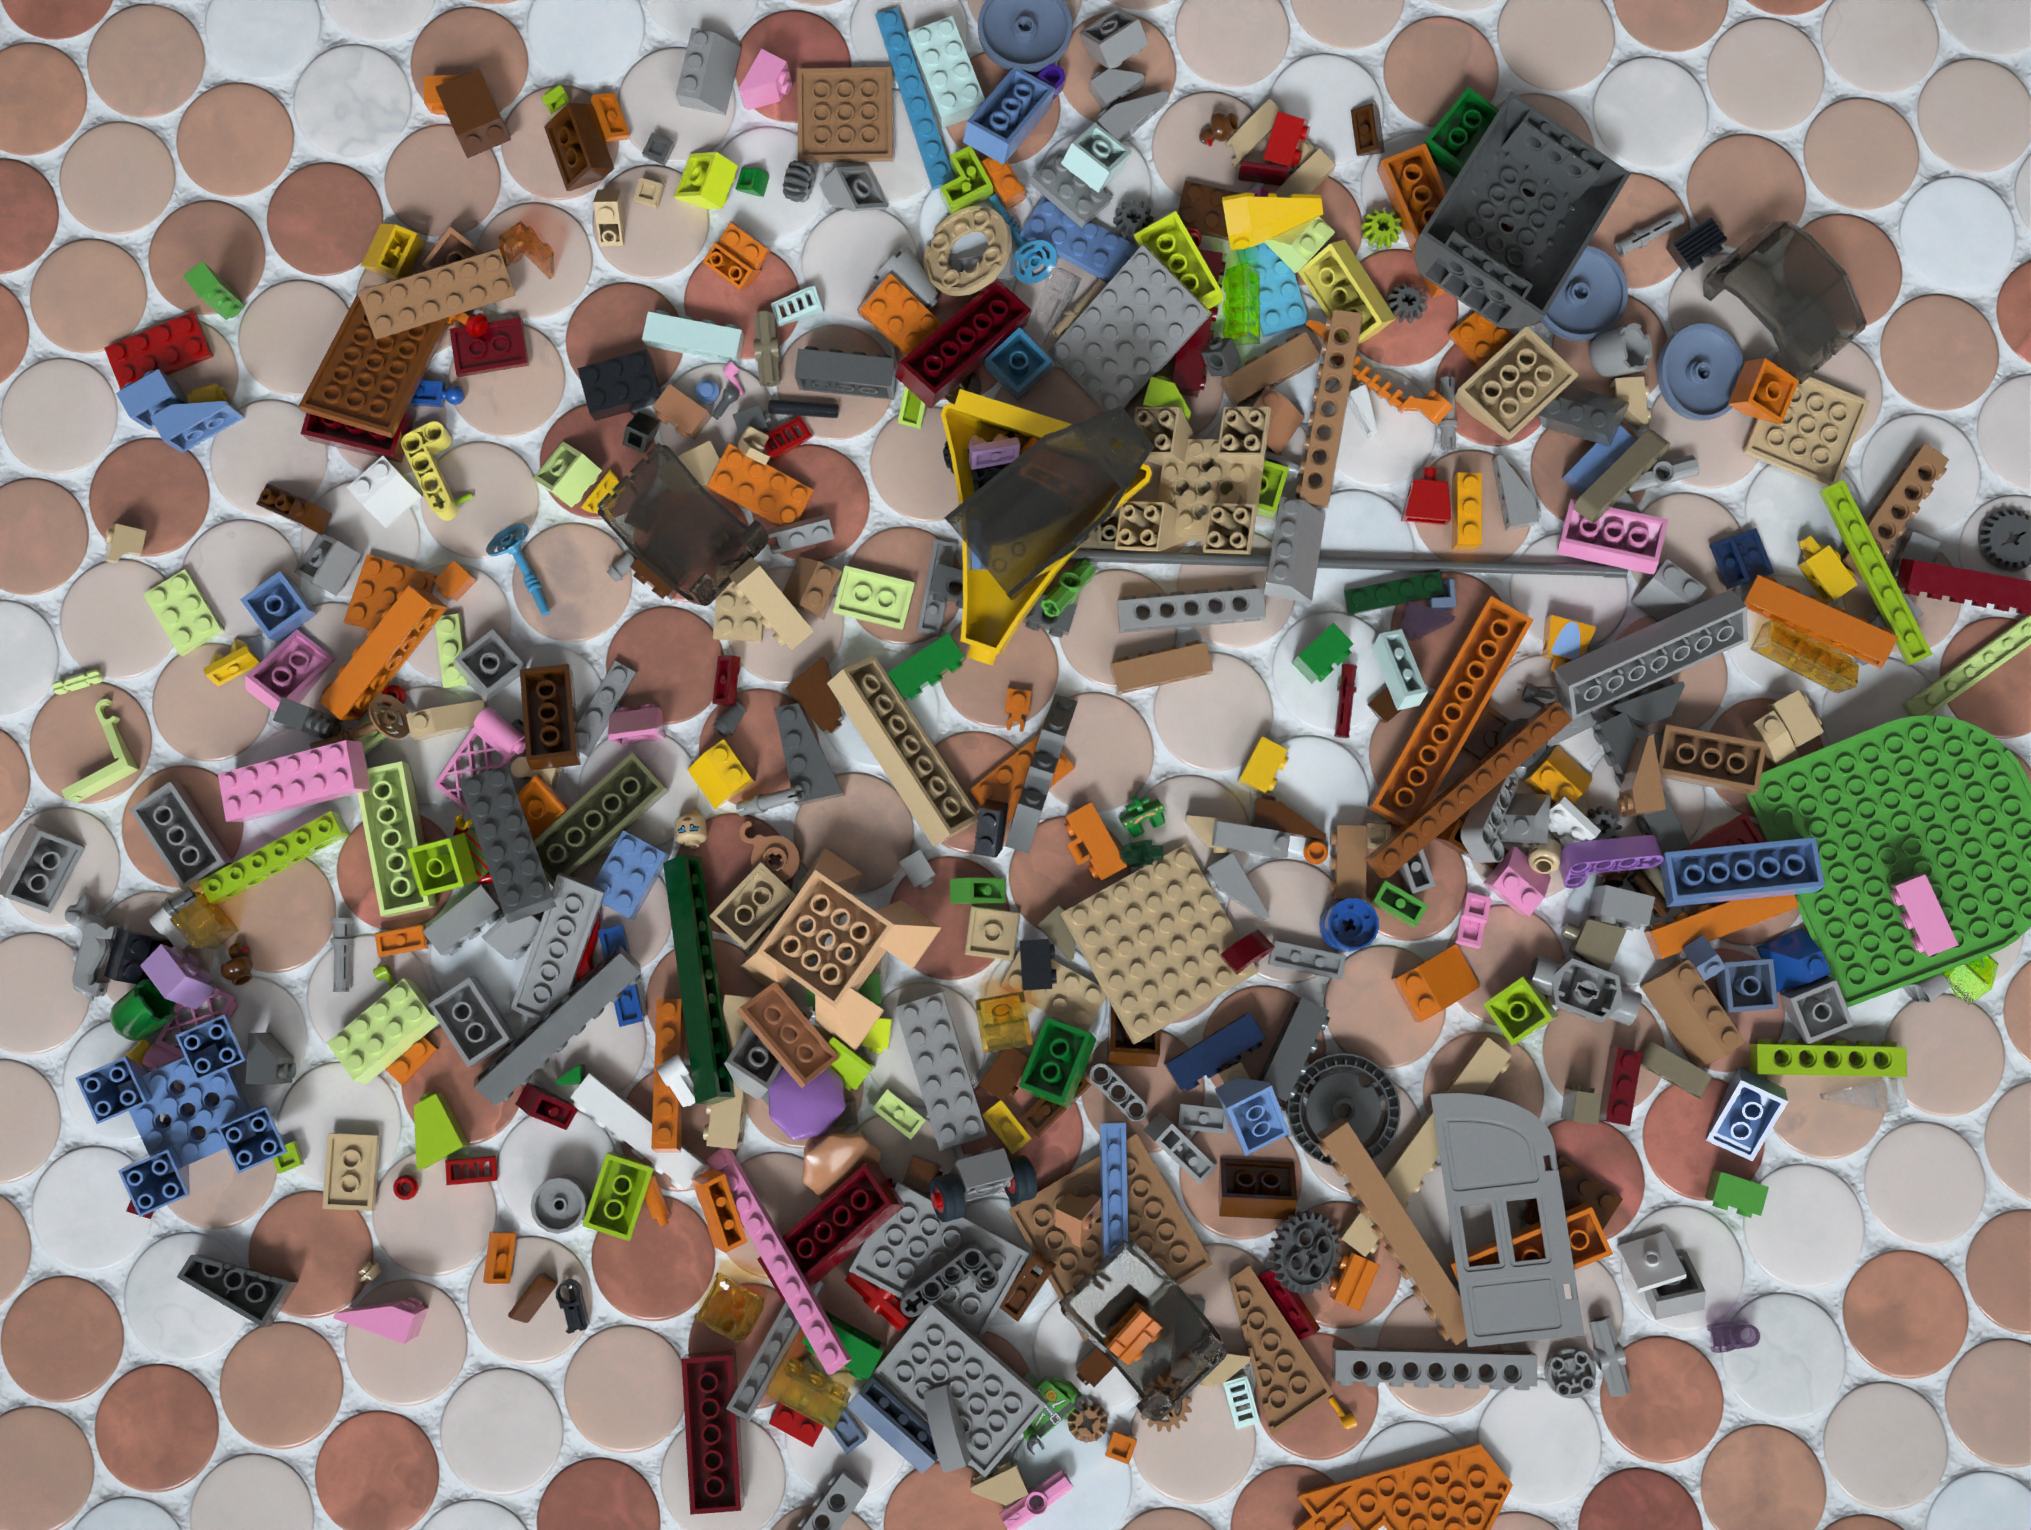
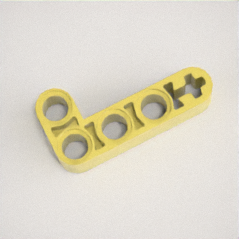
[401,421,458,521]

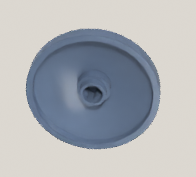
[978,0,1072,73]
[1540,245,1628,342]
[1657,323,1744,421]

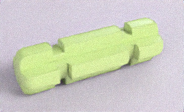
[53,669,103,695]

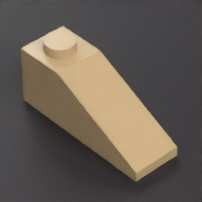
[406,700,486,741]
[1745,710,1800,768]

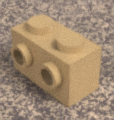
[1766,690,1824,747]

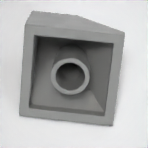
[819,166,889,211]

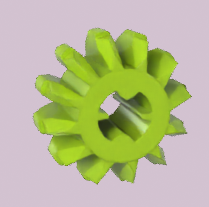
[1361,207,1402,250]

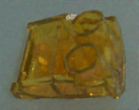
[694,1272,764,1343]

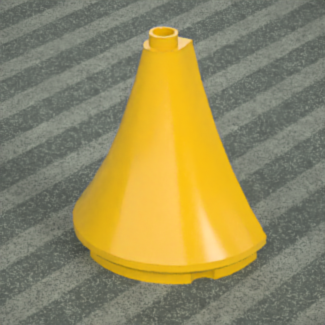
[941,389,1153,666]

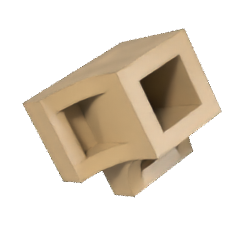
[105,524,146,563]

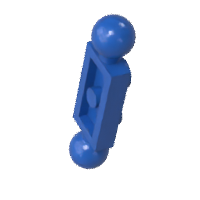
[409,380,465,407]

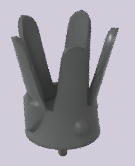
[1517,682,1556,708]

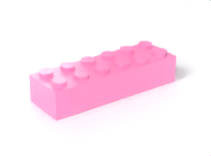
[218,740,371,822]

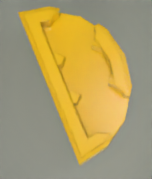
[581,470,621,513]

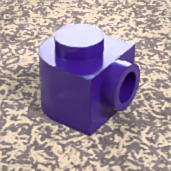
[1036,65,1065,100]

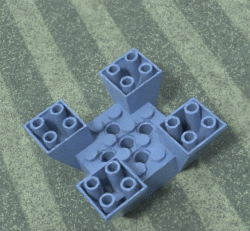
[76,1014,287,1217]

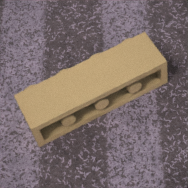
[729,557,814,650]

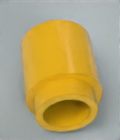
[187,383,227,403]

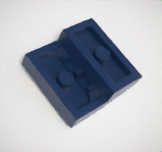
[1709,528,1774,590]

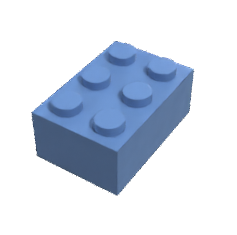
[592,830,671,919]

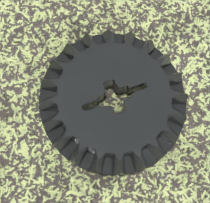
[1979,509,2031,571]

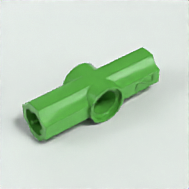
[1041,560,1096,617]

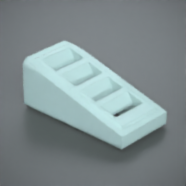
[771,285,823,327]
[1223,1373,1260,1430]

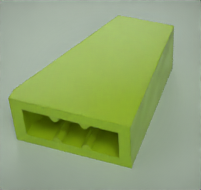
[414,1091,469,1170]

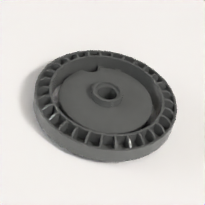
[1286,1053,1401,1166]

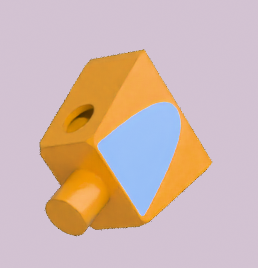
[1542,615,1596,674]

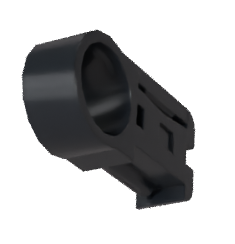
[556,1279,590,1334]

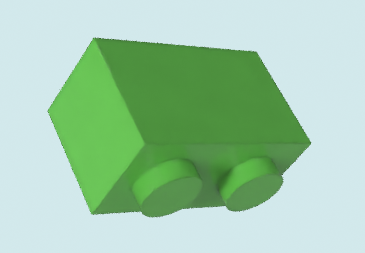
[1369,880,1428,927]
[1705,1170,1769,1218]

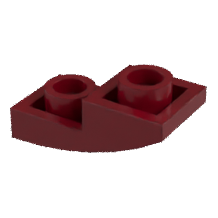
[1220,929,1275,975]

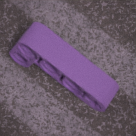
[1559,835,1664,889]

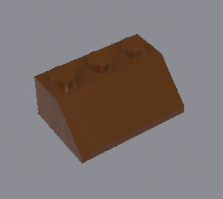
[544,103,615,191]
[1218,1158,1297,1220]

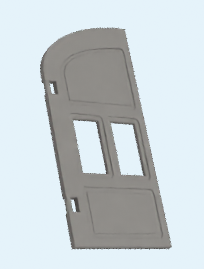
[1430,1093,1584,1347]

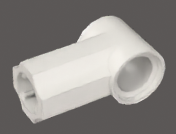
[149,908,199,953]
[656,1054,695,1107]

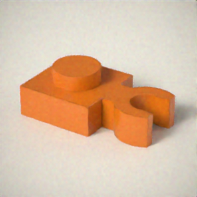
[1005,688,1032,732]

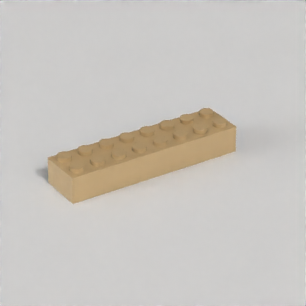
[827,655,979,847]

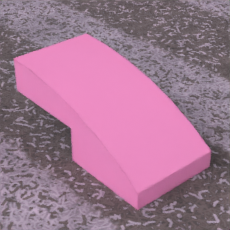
[1455,892,1491,949]

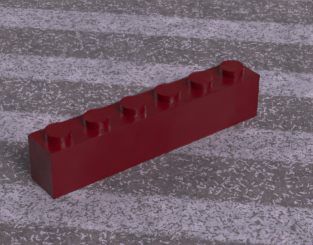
[1171,249,1226,398]
[1896,558,2031,616]

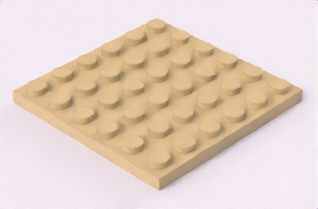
[1060,844,1258,1045]

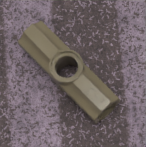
[753,311,781,387]

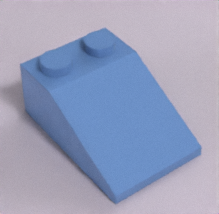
[150,401,245,453]
[1706,1068,1788,1161]

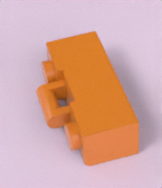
[1064,802,1127,881]
[691,1169,747,1253]

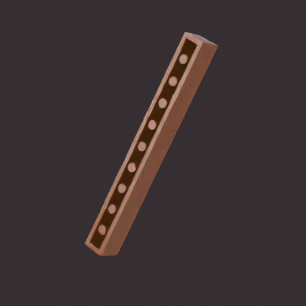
[1365,701,1572,878]

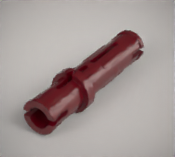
[1334,664,1357,738]

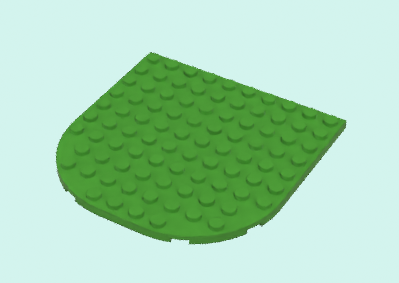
[1746,715,2031,1008]

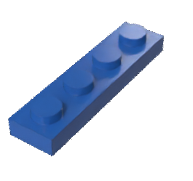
[598,925,645,1027]

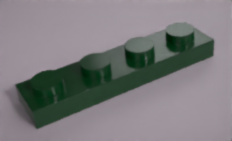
[1343,571,1445,616]

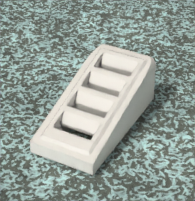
[1348,384,1378,439]

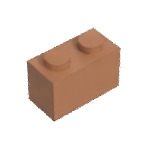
[652,384,711,440]

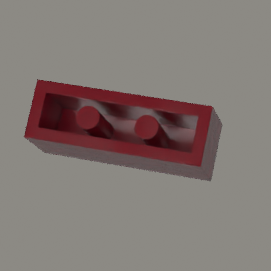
[1599,1047,1643,1126]

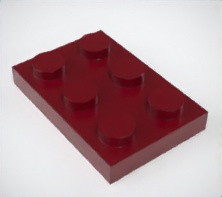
[449,317,529,377]

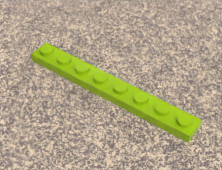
[1819,480,1933,666]

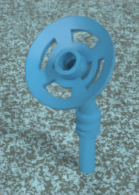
[989,194,1057,284]
[486,523,551,616]

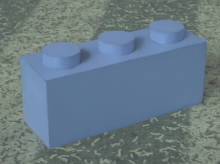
[1562,425,1637,496]

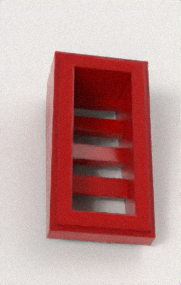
[764,416,813,461]
[445,1156,498,1186]

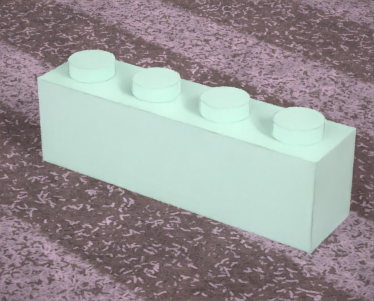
[642,310,745,364]

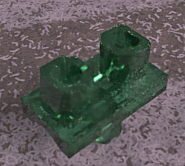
[1119,840,1163,868]

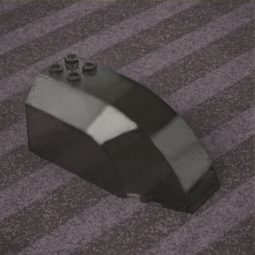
[944,406,1154,601]

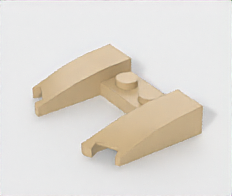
[1226,99,1336,198]

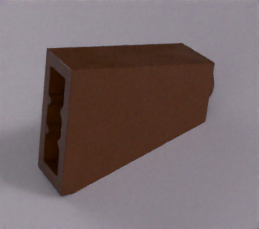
[786,656,844,735]

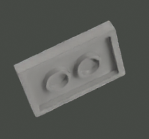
[1029,153,1112,228]

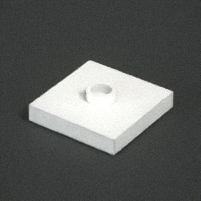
[1617,1231,1687,1293]

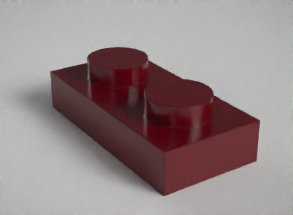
[712,655,741,705]

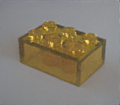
[765,1358,851,1431]

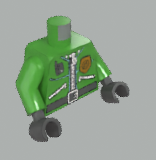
[1021,1372,1093,1455]

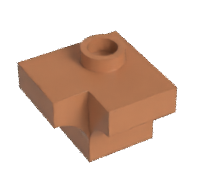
[1055,1193,1101,1247]

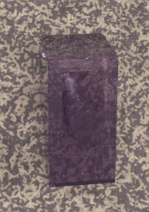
[1397,601,1455,641]

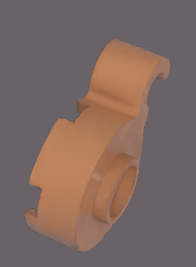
[739,821,801,884]

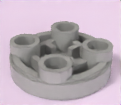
[1544,1346,1596,1399]

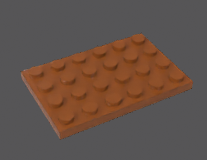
[299,293,449,438]

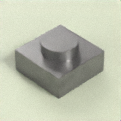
[642,133,675,166]

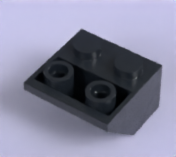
[104,928,174,985]

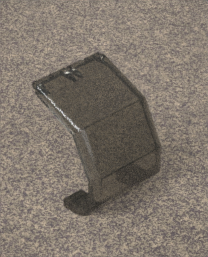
[1703,221,1867,384]
[597,443,769,606]
[1058,1239,1227,1421]

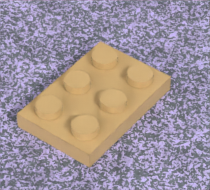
[713,567,767,643]
[322,1133,380,1211]

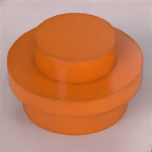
[1303,840,1328,864]

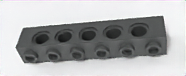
[929,563,1077,638]

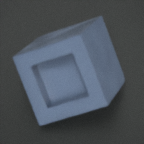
[1427,578,1456,612]

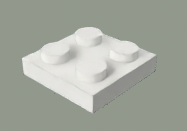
[1548,797,1601,847]

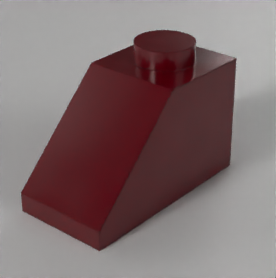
[515,1082,578,1130]

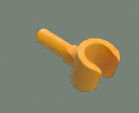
[1328,1397,1357,1429]

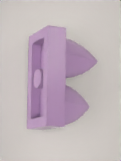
[969,433,1020,470]

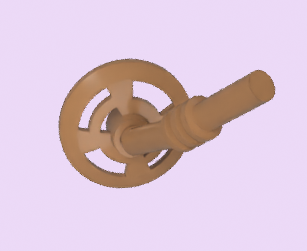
[310,694,410,749]

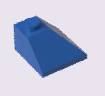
[1756,928,1831,992]

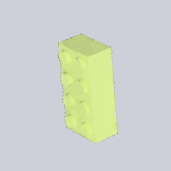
[327,978,439,1085]

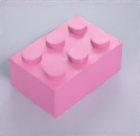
[1889,872,1958,957]

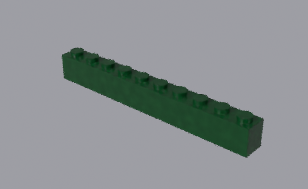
[663,854,735,1105]

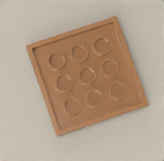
[797,67,893,163]

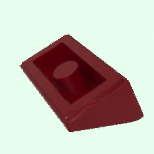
[1238,161,1289,186]

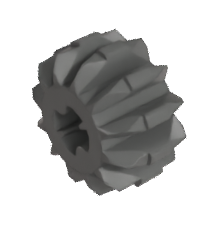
[783,160,815,203]
[1113,199,1154,242]
[1387,282,1428,324]
[1586,806,1622,841]

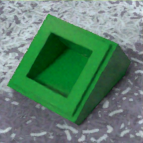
[735,167,769,197]
[556,1064,585,1085]

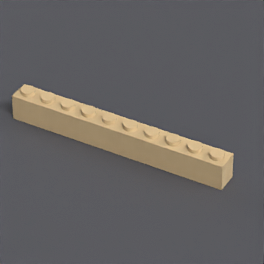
[1338,1037,1512,1257]

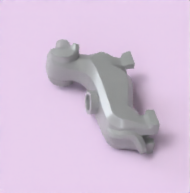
[65,893,123,1001]

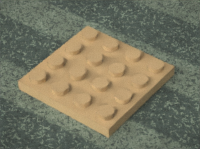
[1743,365,1870,487]

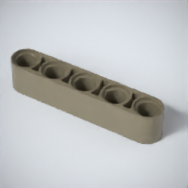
[1573,429,1670,523]

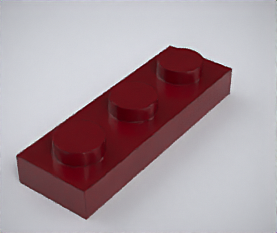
[1257,1267,1320,1340]

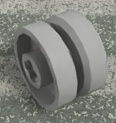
[531,1175,592,1234]

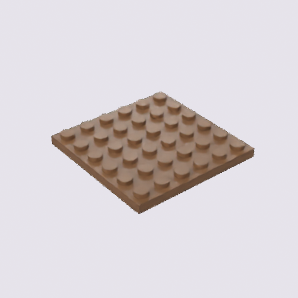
[1008,1133,1213,1342]

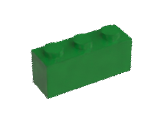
[888,633,965,700]

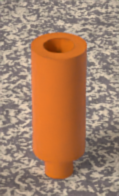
[645,1175,669,1227]

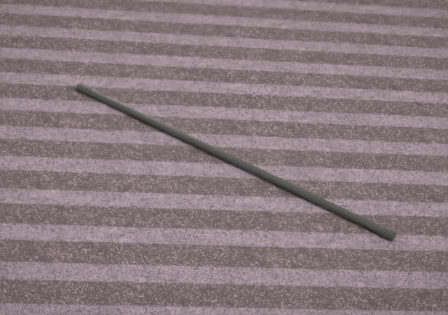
[1068,549,1628,578]

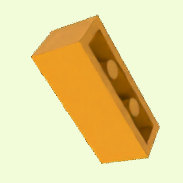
[1452,472,1482,550]

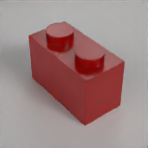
[1263,112,1310,169]

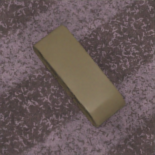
[1640,1041,1713,1099]

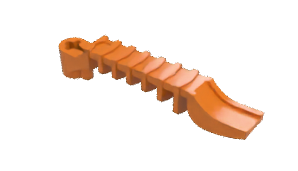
[1305,320,1453,426]

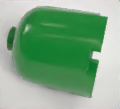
[110,979,177,1041]

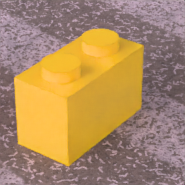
[1237,736,1289,795]

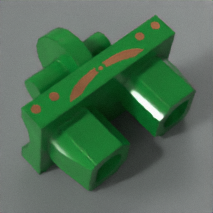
[1118,794,1166,838]

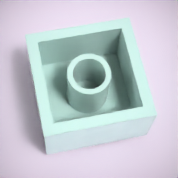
[1061,123,1132,193]

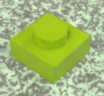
[541,85,570,115]
[273,1141,305,1174]

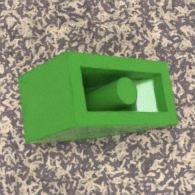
[950,877,1006,904]

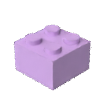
[140,944,217,1010]

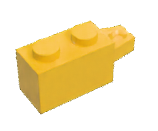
[1797,535,1858,605]

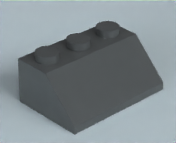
[1538,385,1629,447]

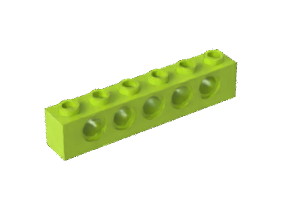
[198,811,351,904]
[1749,1039,1907,1077]

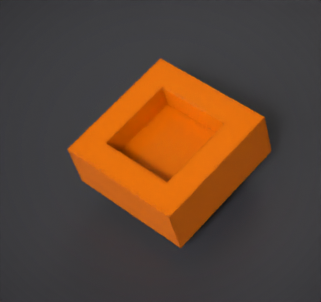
[1105,1430,1137,1465]

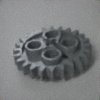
[1268,1211,1341,1295]

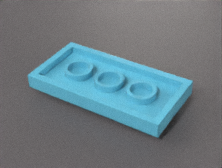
[1236,242,1309,338]

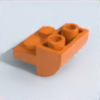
[703,222,771,290]

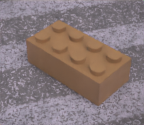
[1657,724,1767,796]

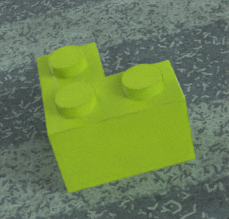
[940,146,993,215]

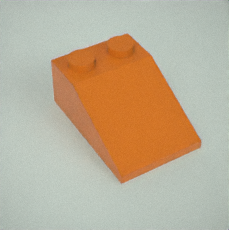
[1392,944,1480,1022]

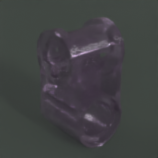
[1707,1321,1760,1353]

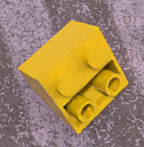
[361,223,425,280]

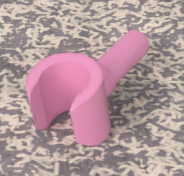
[723,361,745,396]

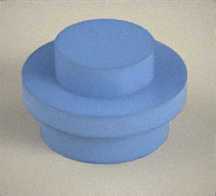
[695,380,719,404]

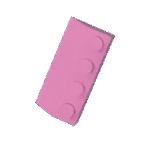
[1557,499,1669,575]

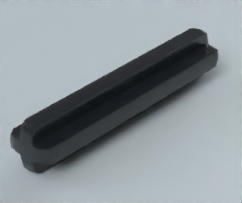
[768,399,839,419]

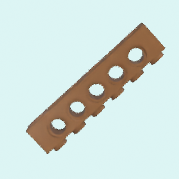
[1841,443,1949,580]

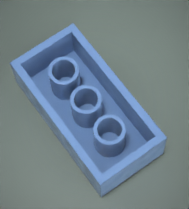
[963,67,1055,165]

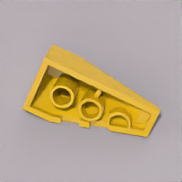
[1222,193,1323,251]

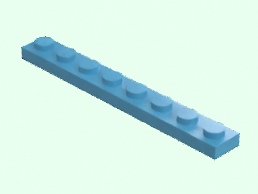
[875,7,954,190]

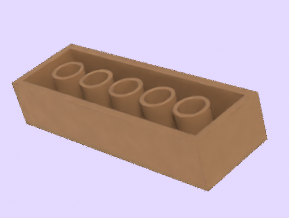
[357,248,516,339]

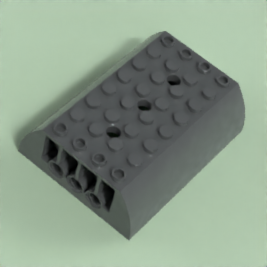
[1414,91,1631,329]

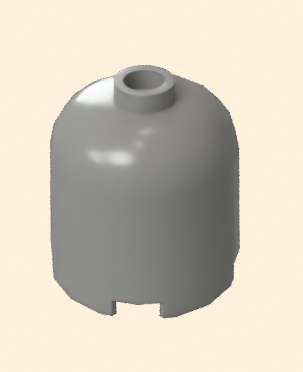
[1589,323,1652,377]

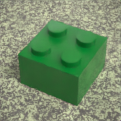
[1292,623,1354,684]

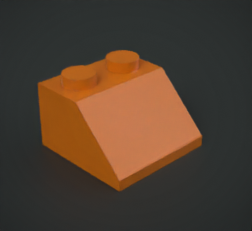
[1728,358,1799,424]

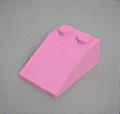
[245,629,335,713]
[333,1297,429,1344]

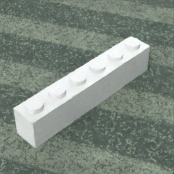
[570,1073,709,1190]

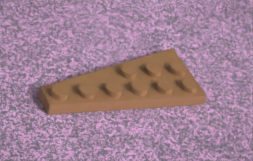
[1228,1264,1334,1436]

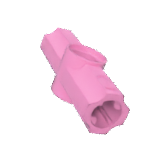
[999,1468,1074,1530]

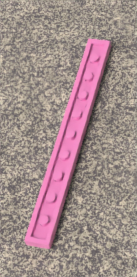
[707,1148,852,1375]

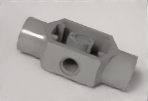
[1526,955,1642,1026]

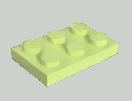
[833,566,915,630]
[143,569,224,656]

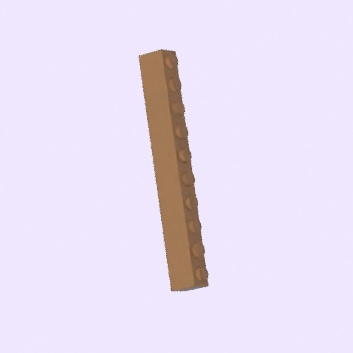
[1316,1118,1467,1346]

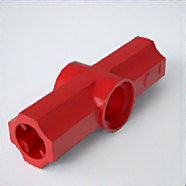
[844,1272,912,1332]

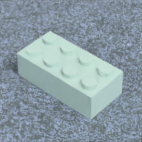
[908,16,985,128]

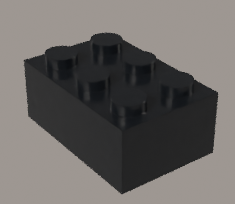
[577,349,662,421]

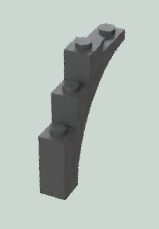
[1005,694,1078,854]

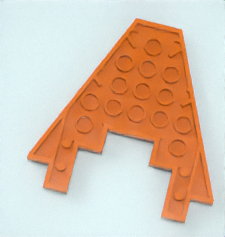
[1293,1442,1513,1530]

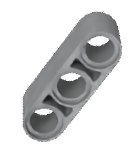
[1089,1063,1147,1121]

